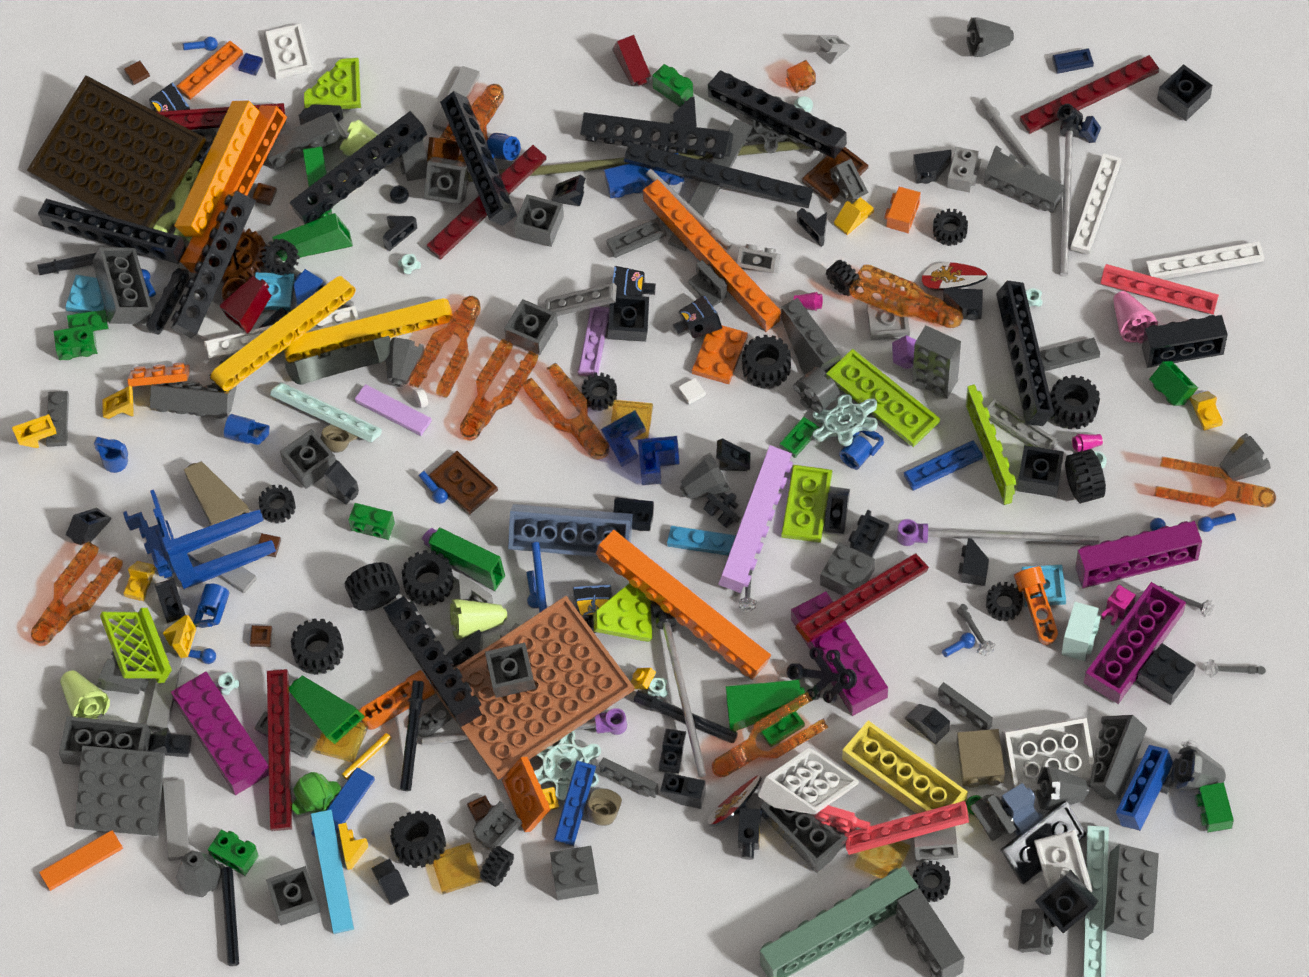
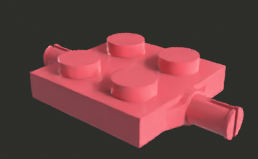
[812,805,870,833]

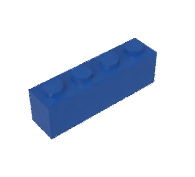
[604,153,684,198]
[1116,745,1173,831]

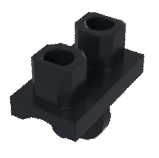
[703,492,741,528]

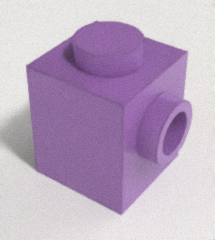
[892,335,916,369]

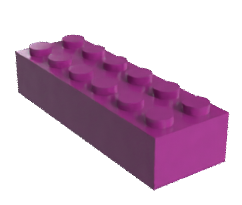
[1075,521,1202,589]
[1084,582,1186,704]
[791,591,888,716]
[171,672,269,796]

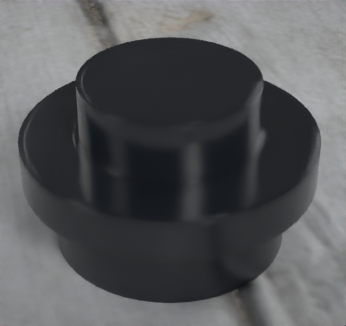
[390,185,409,204]

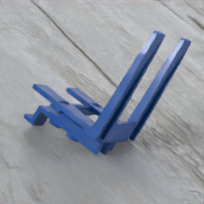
[123,489,276,589]

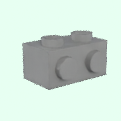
[947,146,981,193]
[737,244,781,273]
[914,826,958,861]

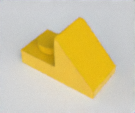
[834,197,874,235]
[102,386,134,419]
[1190,391,1223,431]
[12,414,56,448]
[123,561,156,602]
[163,615,196,658]
[338,823,368,870]

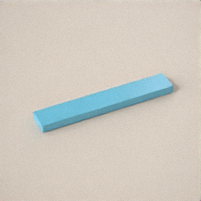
[311,810,354,934]

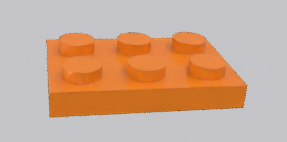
[692,325,748,384]
[127,362,190,386]
[502,757,551,832]

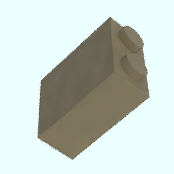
[957,729,1005,788]

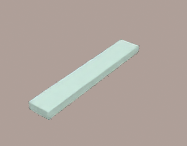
[270,382,382,442]

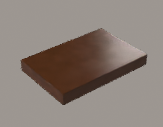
[802,147,869,203]
[428,451,498,515]

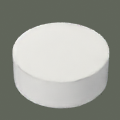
[414,388,428,408]

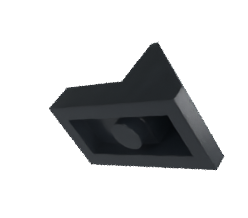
[551,175,586,206]
[797,208,827,247]
[383,216,418,252]
[716,438,751,471]
[154,578,186,623]
[447,630,483,667]
[148,728,192,757]
[371,859,409,905]

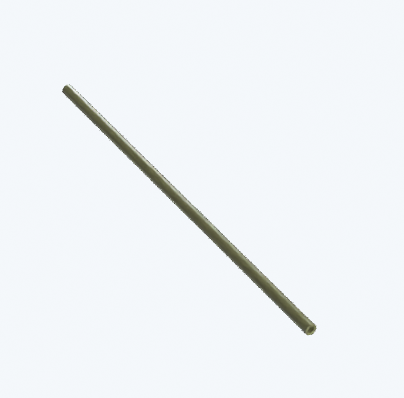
[468,141,812,182]

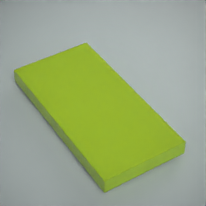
[781,465,832,543]

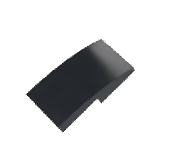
[659,729,686,774]

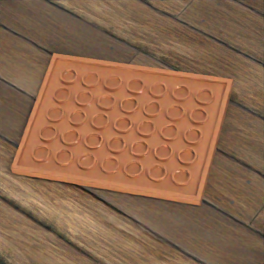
[431,596,635,780]

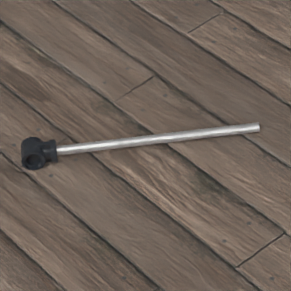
[1057,103,1083,276]
[650,600,706,777]

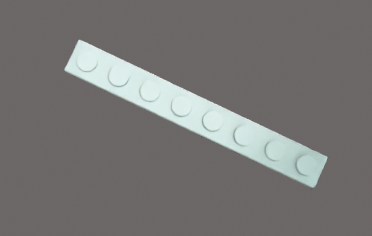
[1083,826,1109,977]

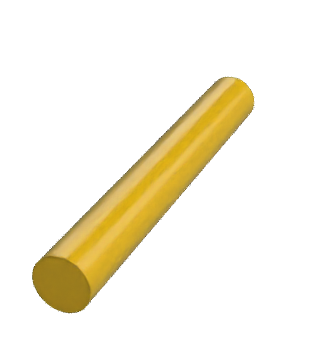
[341,733,392,780]

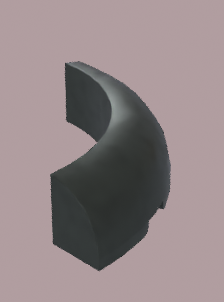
[285,336,391,385]

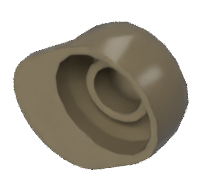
[320,424,358,453]
[586,789,622,826]

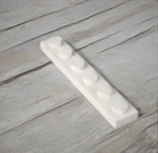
[1071,154,1122,255]
[1146,241,1264,279]

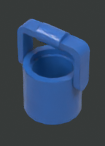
[486,133,521,161]
[224,414,270,445]
[839,430,884,470]
[94,437,128,473]
[193,583,230,628]

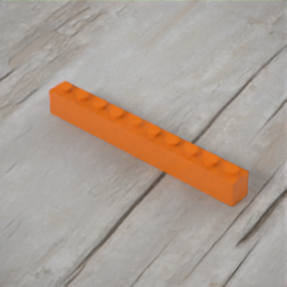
[180,105,287,273]
[643,179,781,332]
[596,530,771,680]

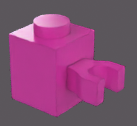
[1101,585,1136,626]

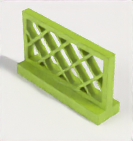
[100,608,172,683]

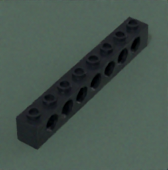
[708,70,847,159]
[440,91,517,226]
[289,111,428,224]
[580,112,734,159]
[171,190,256,339]
[38,199,186,264]
[996,280,1054,426]
[383,596,482,727]

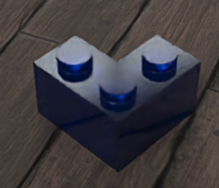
[601,410,646,467]
[637,436,680,485]

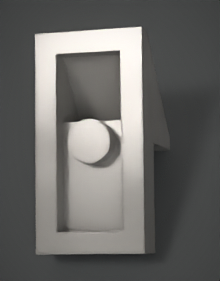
[816,35,850,64]
[459,573,493,604]

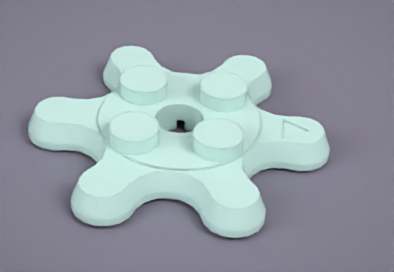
[813,394,878,446]
[534,731,601,801]

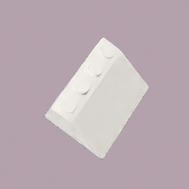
[1002,717,1094,791]
[758,747,859,815]

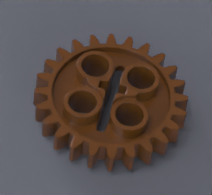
[211,228,267,284]

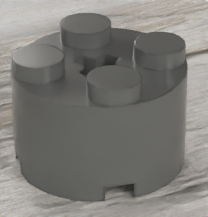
[793,367,839,414]

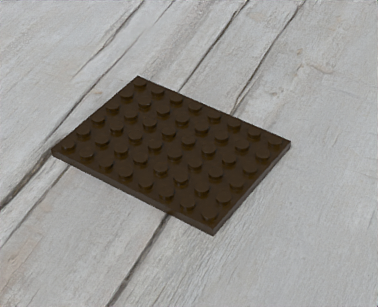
[27,75,206,228]

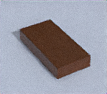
[427,137,460,161]

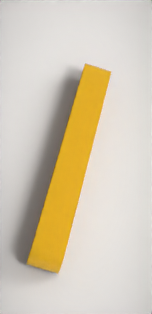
[211,276,356,391]
[283,298,454,363]

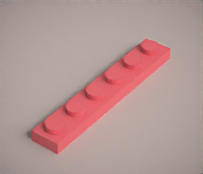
[1101,264,1219,315]
[844,801,969,855]

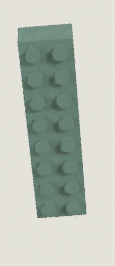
[760,866,918,977]

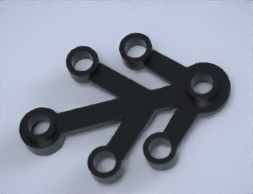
[786,647,857,703]

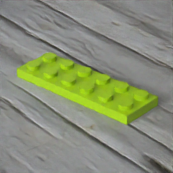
[826,349,940,447]
[966,384,1016,505]

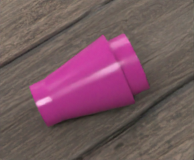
[793,292,823,311]
[1072,434,1103,452]

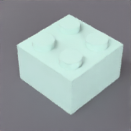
[1062,602,1101,661]

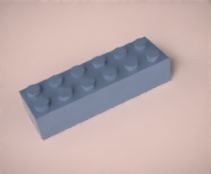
[508,504,633,557]

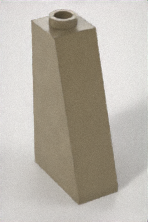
[184,461,249,525]

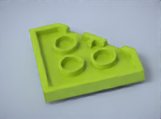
[304,58,361,109]
[593,583,652,642]

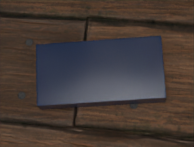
[1052,48,1094,74]

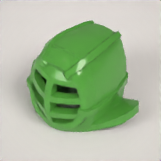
[292,772,341,815]

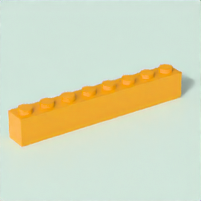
[174,100,260,237]

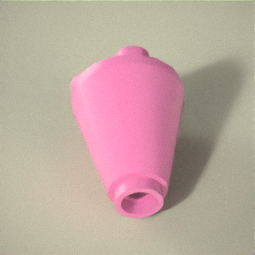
[1113,291,1158,343]

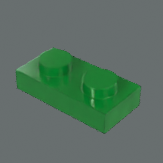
[67,310,109,331]
[780,417,819,458]
[759,708,805,747]

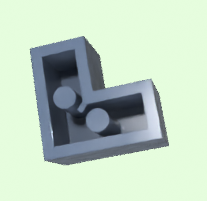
[1001,783,1043,836]

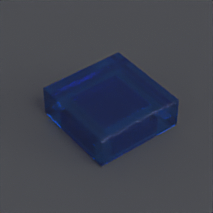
[238,53,263,76]

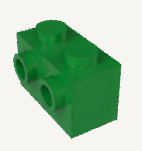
[652,64,693,107]
[54,324,98,360]
[1149,361,1198,406]
[348,503,395,540]
[1195,782,1234,833]
[208,829,259,876]

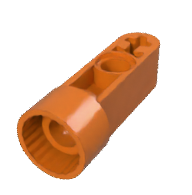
[1014,566,1058,645]
[360,670,435,730]

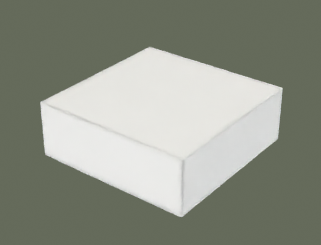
[679,378,706,404]

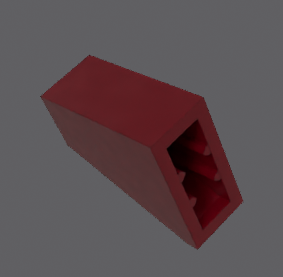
[612,35,651,87]
[219,276,272,334]

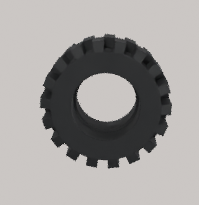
[742,335,791,389]
[1050,375,1100,429]
[1065,449,1106,504]
[402,550,454,606]
[344,562,400,611]
[291,618,344,675]
[390,811,446,868]

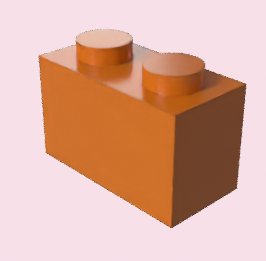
[884,186,921,233]

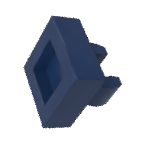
[1078,116,1101,143]

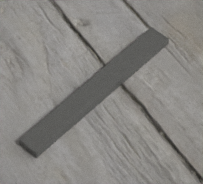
[668,119,752,251]

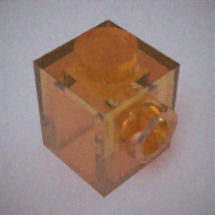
[785,60,816,93]

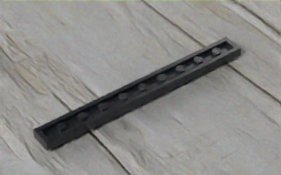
[624,142,813,209]

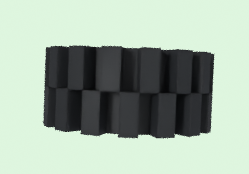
[933,208,968,246]
[262,239,300,275]
[826,260,862,296]
[582,373,617,411]
[258,485,296,523]
[986,582,1023,621]
[480,846,514,887]
[912,861,951,902]

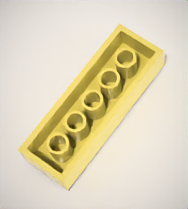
[842,720,968,814]

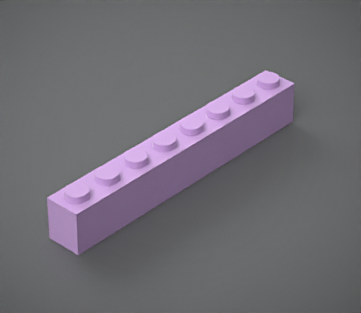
[718,445,793,593]

